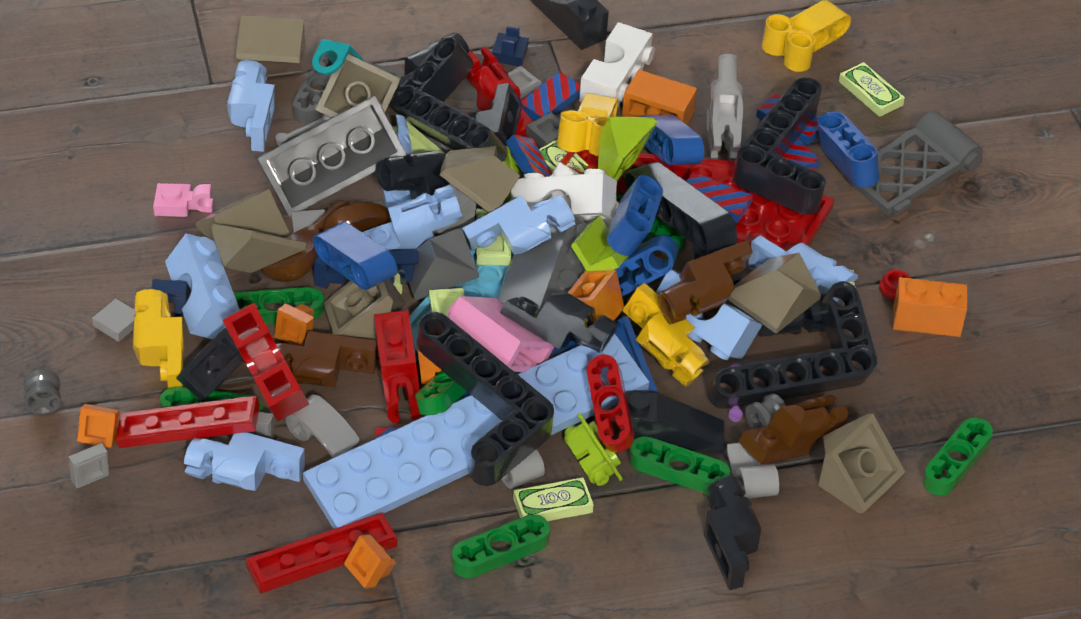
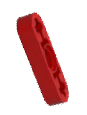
[587,354,634,453]

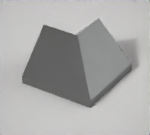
[409,228,479,301]

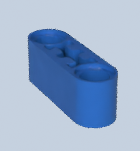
[818,112,880,187]
[641,114,704,165]
[607,175,663,256]
[313,222,397,290]
[614,235,678,297]

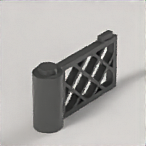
[844,111,983,216]

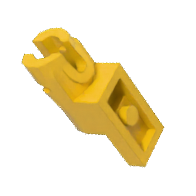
[622,283,709,387]
[133,289,184,388]

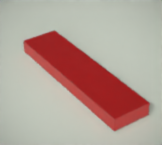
[115,396,260,448]
[246,512,398,594]

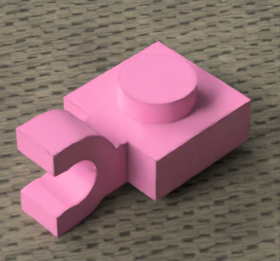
[153,183,214,217]

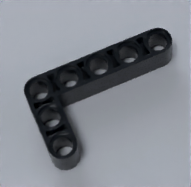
[391,37,508,162]
[733,77,826,215]
[624,161,740,285]
[707,281,877,409]
[418,312,554,486]

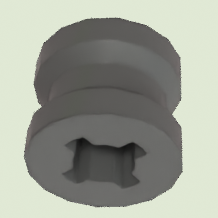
[24,370,61,415]
[745,393,786,429]

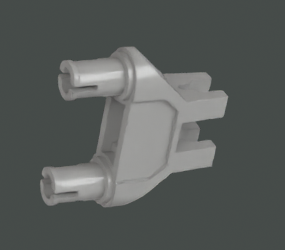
[706,54,743,161]

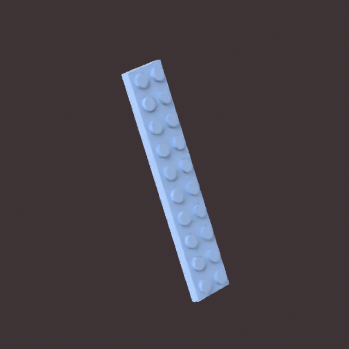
[303,334,649,529]

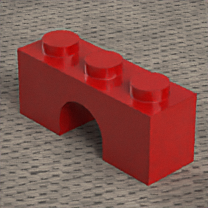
[222,303,309,422]

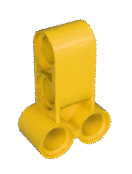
[762,0,851,72]
[557,93,618,156]

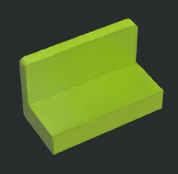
[571,216,628,271]

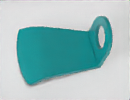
[312,39,364,75]

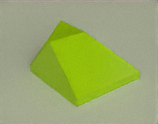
[598,116,658,181]

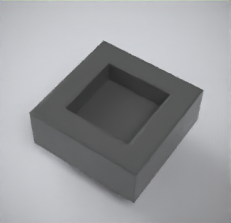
[526,112,560,148]

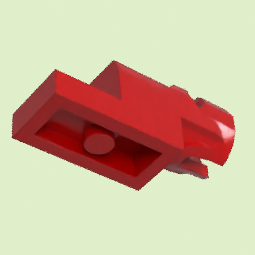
[467,47,533,137]
[374,310,422,424]

